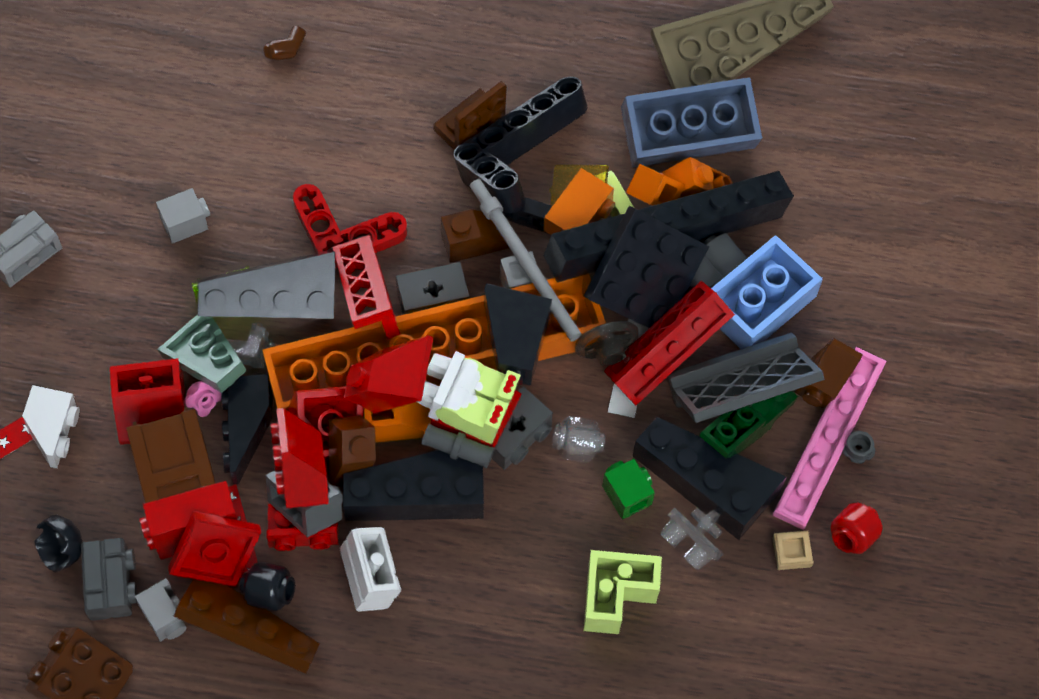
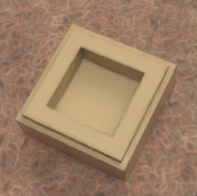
[772,531,813,570]

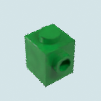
[602,459,655,520]

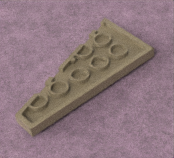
[650,0,834,89]

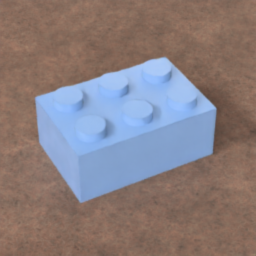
[711,235,823,349]

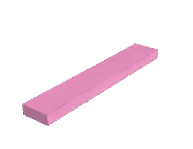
[773,347,886,531]

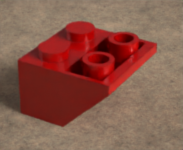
[110,358,186,445]
[271,408,329,509]

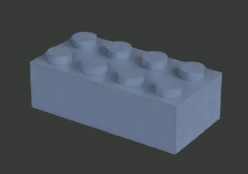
[621,77,762,168]

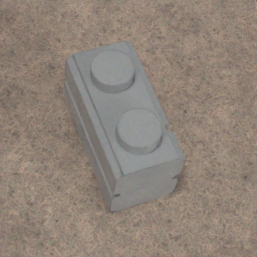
[0,211,62,288]

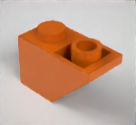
[661,157,732,198]
[364,402,431,443]

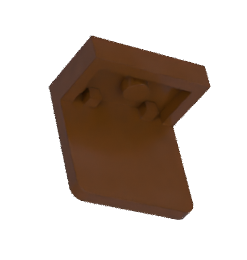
[25,627,133,699]

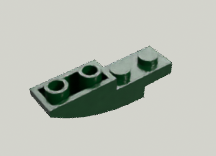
[699,385,799,458]

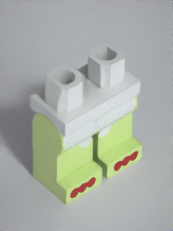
[417,351,521,444]

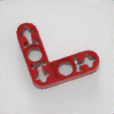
[293,184,407,268]

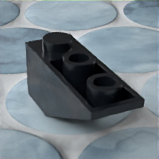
[221,374,272,485]

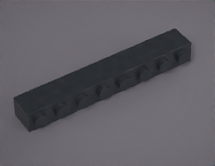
[543,171,794,283]

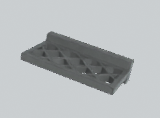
[668,332,824,423]

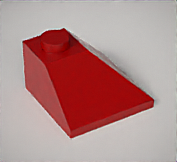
[344,335,433,414]
[287,386,364,457]

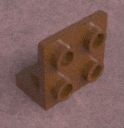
[434,81,506,150]

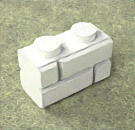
[340,527,401,612]

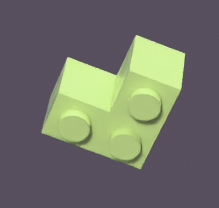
[584,550,662,634]

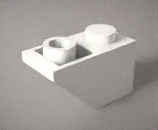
[23,385,80,468]

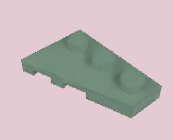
[157,315,246,393]

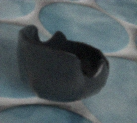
[34,515,83,573]

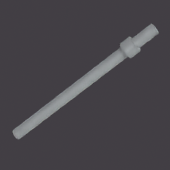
[470,179,582,342]

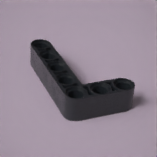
[453,76,588,213]

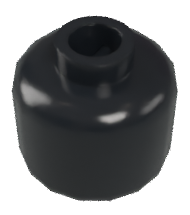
[240,562,295,611]

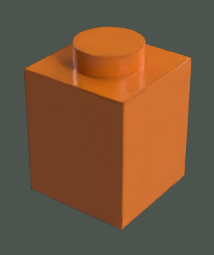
[626,164,685,206]

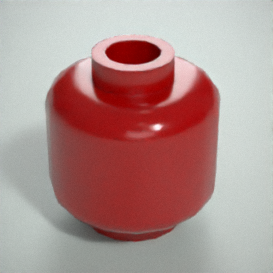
[830,502,883,554]

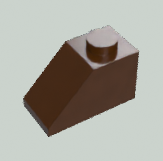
[441,209,509,263]
[794,338,863,408]
[328,415,376,486]

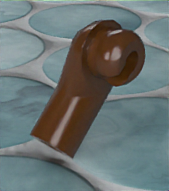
[263,26,306,60]

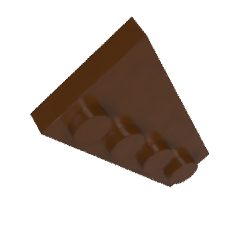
[173,579,320,674]

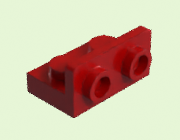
[266,504,339,551]

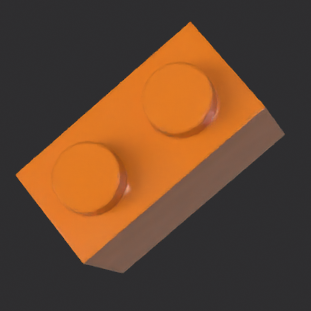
[544,168,615,235]

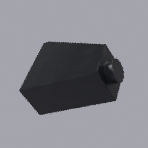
[484,283,552,385]

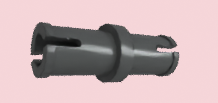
[421,424,495,469]

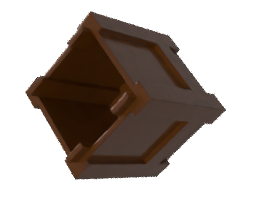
[126,407,216,503]

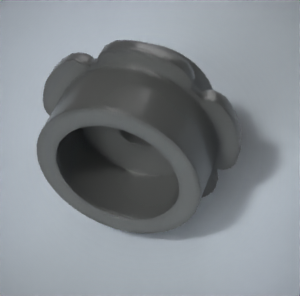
[843,431,875,464]

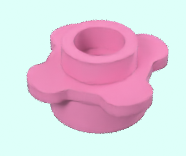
[184,381,222,417]

